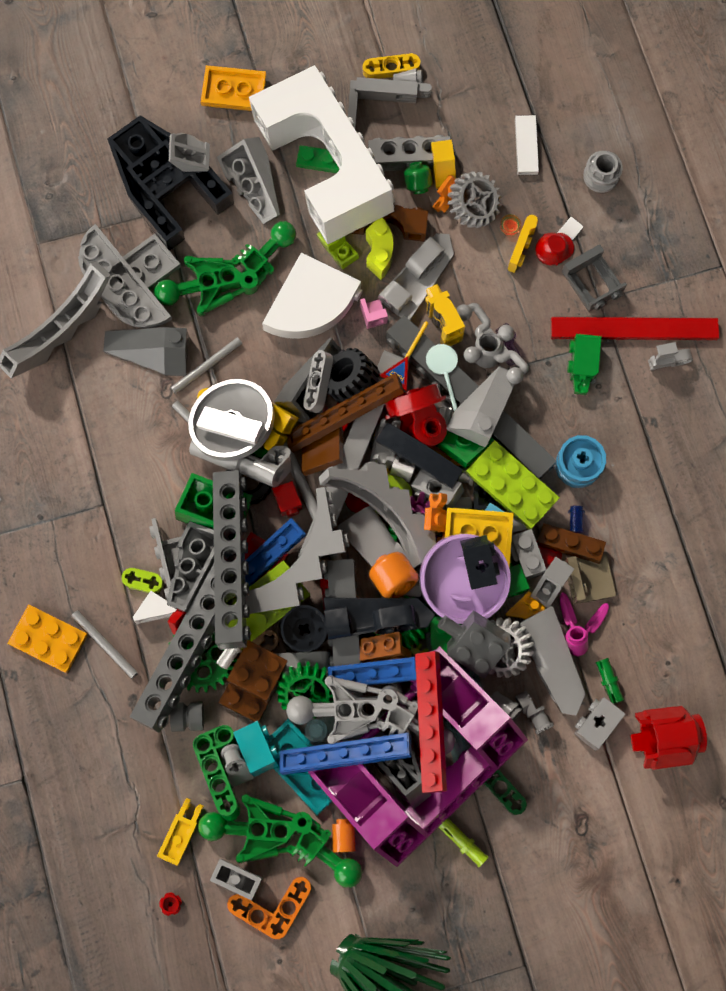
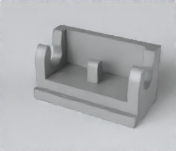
[370,419,401,469]

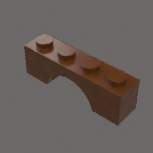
[350,205,428,242]

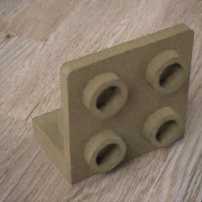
[565,554,616,605]

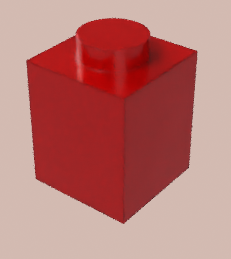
[272,481,302,517]

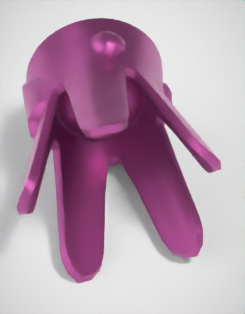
[410,491,430,515]

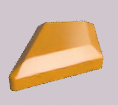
[505,592,546,619]

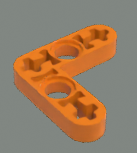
[227,877,311,939]

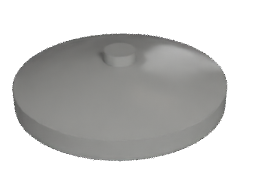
[189,379,275,461]

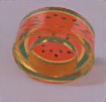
[500,214,521,236]

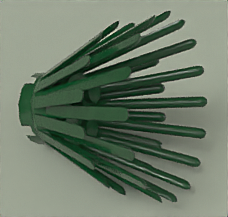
[330,933,451,991]

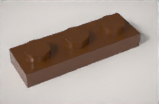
[537,523,606,564]

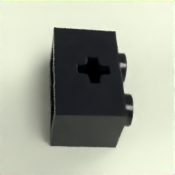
[460,535,500,590]

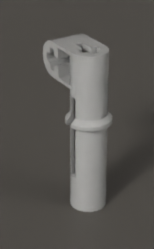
[189,440,291,487]

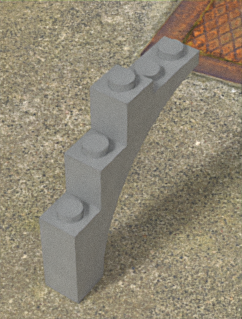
[0,261,111,378]
[319,462,436,572]
[246,487,349,614]

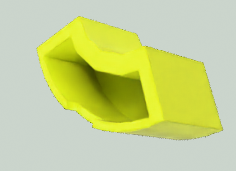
[366,218,393,280]

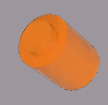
[332,819,356,852]

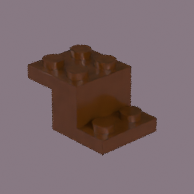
[218,640,288,722]

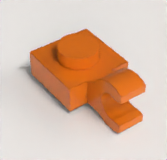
[433,175,455,213]
[424,493,447,532]

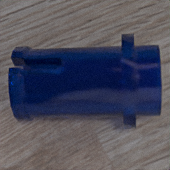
[568,506,585,533]

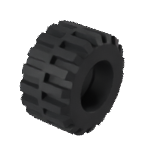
[327,348,380,403]

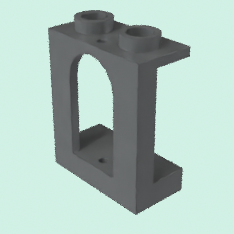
[562,244,627,312]

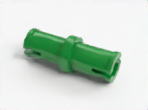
[595,658,624,704]

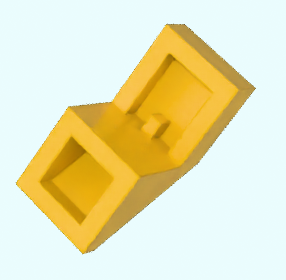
[431,139,456,189]

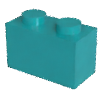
[233,721,280,777]

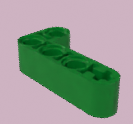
[193,725,241,821]

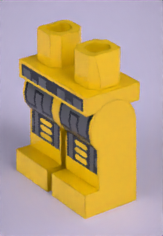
[425,284,465,347]

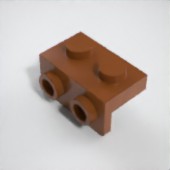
[359,632,412,663]

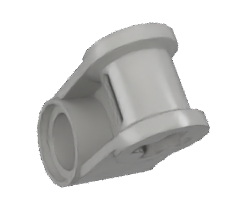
[221,744,254,787]

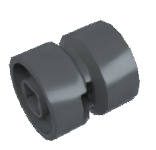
[170,701,204,732]

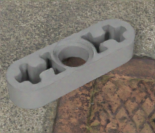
[304,350,333,413]

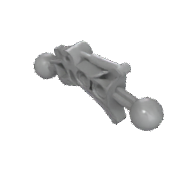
[286,675,455,755]

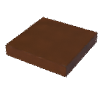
[302,427,343,476]

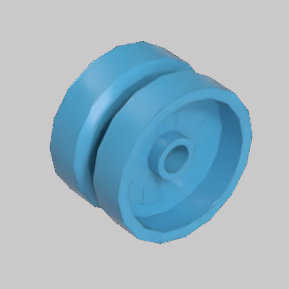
[555,435,606,488]

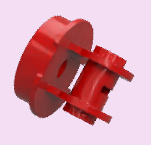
[385,383,447,446]

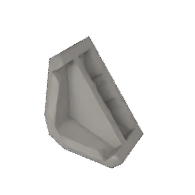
[169,133,210,172]

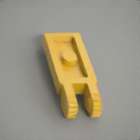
[508,214,538,273]
[157,798,204,866]

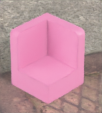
[360,298,388,329]

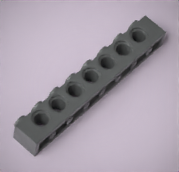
[213,470,250,649]
[130,564,237,733]

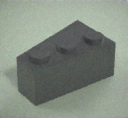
[374,731,431,810]

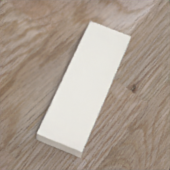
[515,115,539,175]
[196,407,264,445]

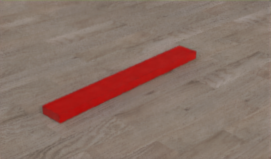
[550,317,719,340]

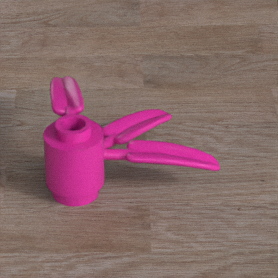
[560,592,609,656]

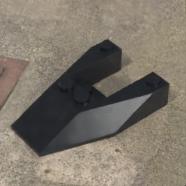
[107,115,234,251]

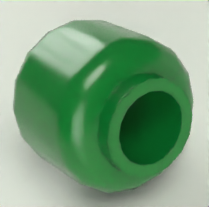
[404,162,432,194]

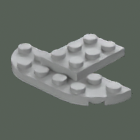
[78,224,181,328]

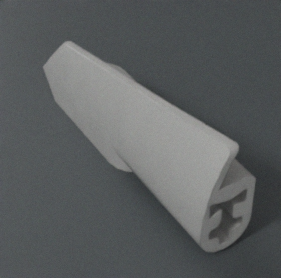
[337,506,422,597]

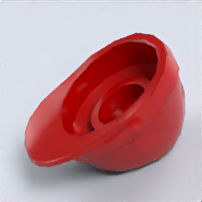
[535,233,574,266]

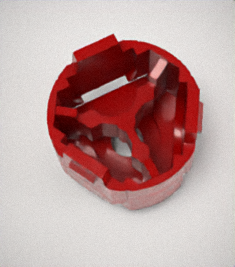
[630,706,707,770]

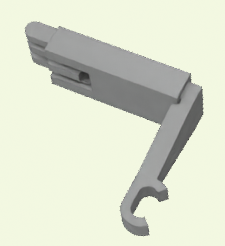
[348,77,432,126]

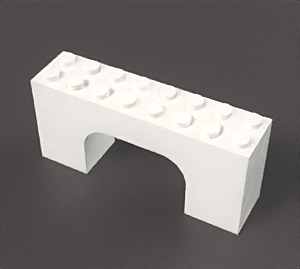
[249,65,395,244]

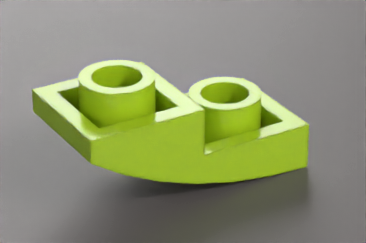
[316,232,359,270]

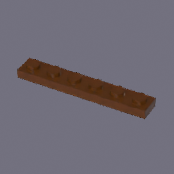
[286,373,404,453]

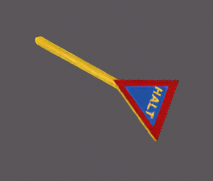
[380,321,428,391]

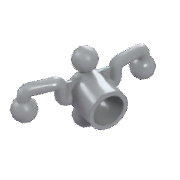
[456,303,528,384]

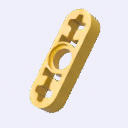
[362,53,421,79]

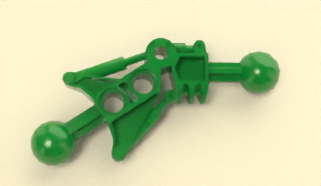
[154,221,297,317]
[198,794,363,888]

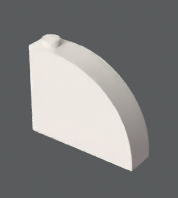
[262,253,363,339]

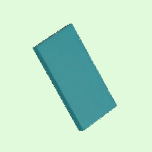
[268,719,332,816]

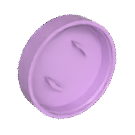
[419,534,511,624]

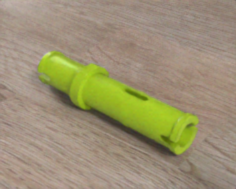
[438,818,488,867]

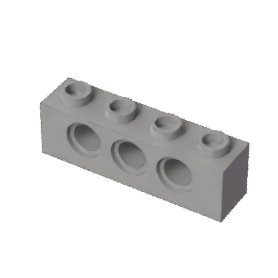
[368,135,450,171]

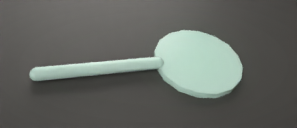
[426,344,458,411]

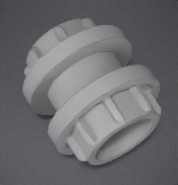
[583,151,623,193]

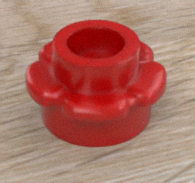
[159,892,182,916]

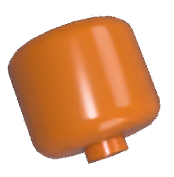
[369,552,419,598]

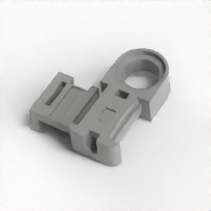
[648,342,693,371]

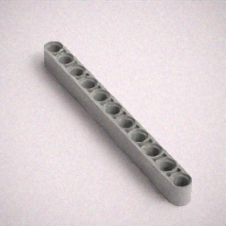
[298,350,404,559]

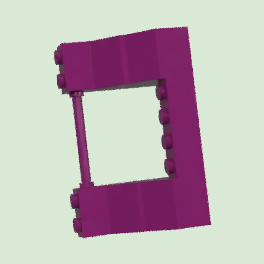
[308,646,528,867]

